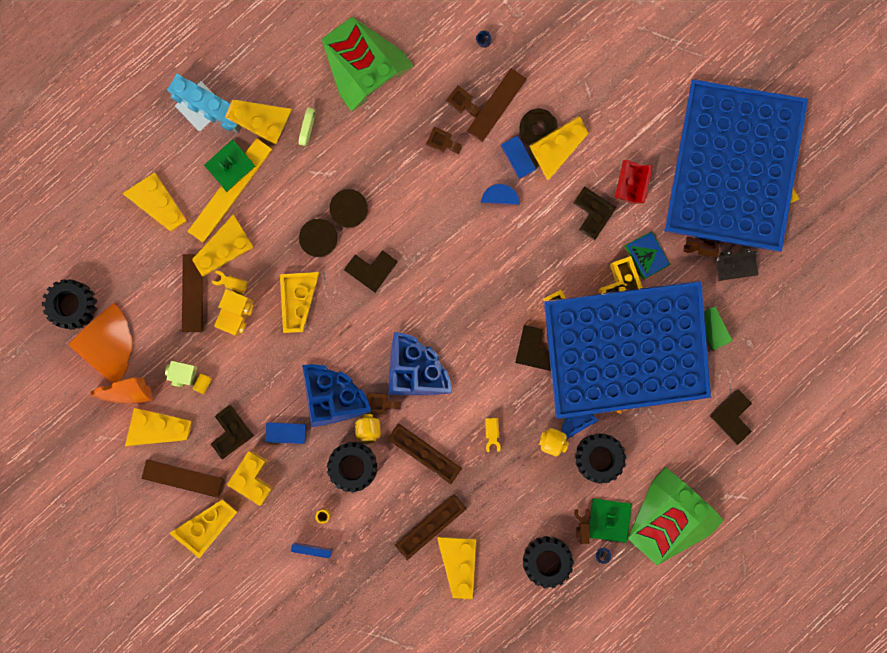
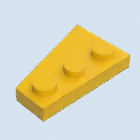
[224,100,292,144]
[529,116,589,180]
[122,172,188,232]
[192,214,253,277]
[280,272,319,333]
[125,408,192,446]
[169,499,238,558]
[437,537,476,599]

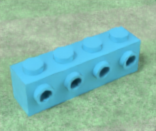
[167,74,242,133]

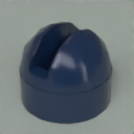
[476,31,492,48]
[595,548,612,564]

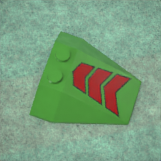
[321,17,414,112]
[627,467,724,565]

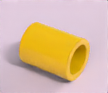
[192,373,212,395]
[315,508,331,524]

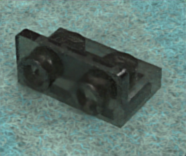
[715,248,759,281]

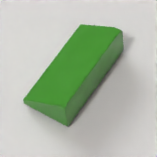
[704,306,733,350]

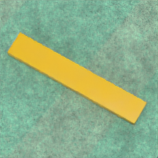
[187,138,273,243]

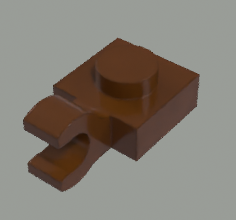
[446,85,480,118]
[426,127,462,154]
[683,237,719,258]
[367,393,401,414]
[574,509,590,544]

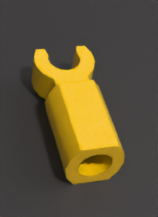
[212,271,248,294]
[485,418,501,452]

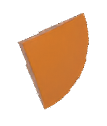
[68,303,133,383]
[90,377,154,404]

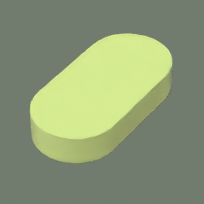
[299,107,316,146]

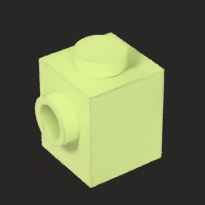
[165,361,197,388]

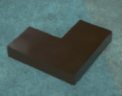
[573,186,617,240]
[344,250,398,293]
[515,325,551,371]
[710,389,752,445]
[211,405,254,460]

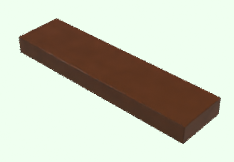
[467,68,527,143]
[182,254,203,332]
[387,423,462,484]
[141,459,223,498]
[394,494,467,560]

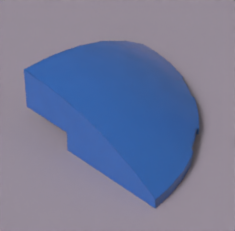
[389,332,452,395]
[302,364,371,428]

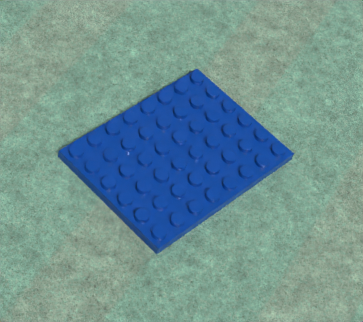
[664,79,808,252]
[544,281,711,419]

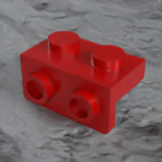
[615,160,653,204]

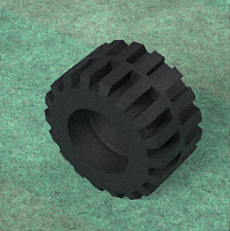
[42,279,97,330]
[575,433,627,484]
[327,442,378,493]
[523,536,574,589]

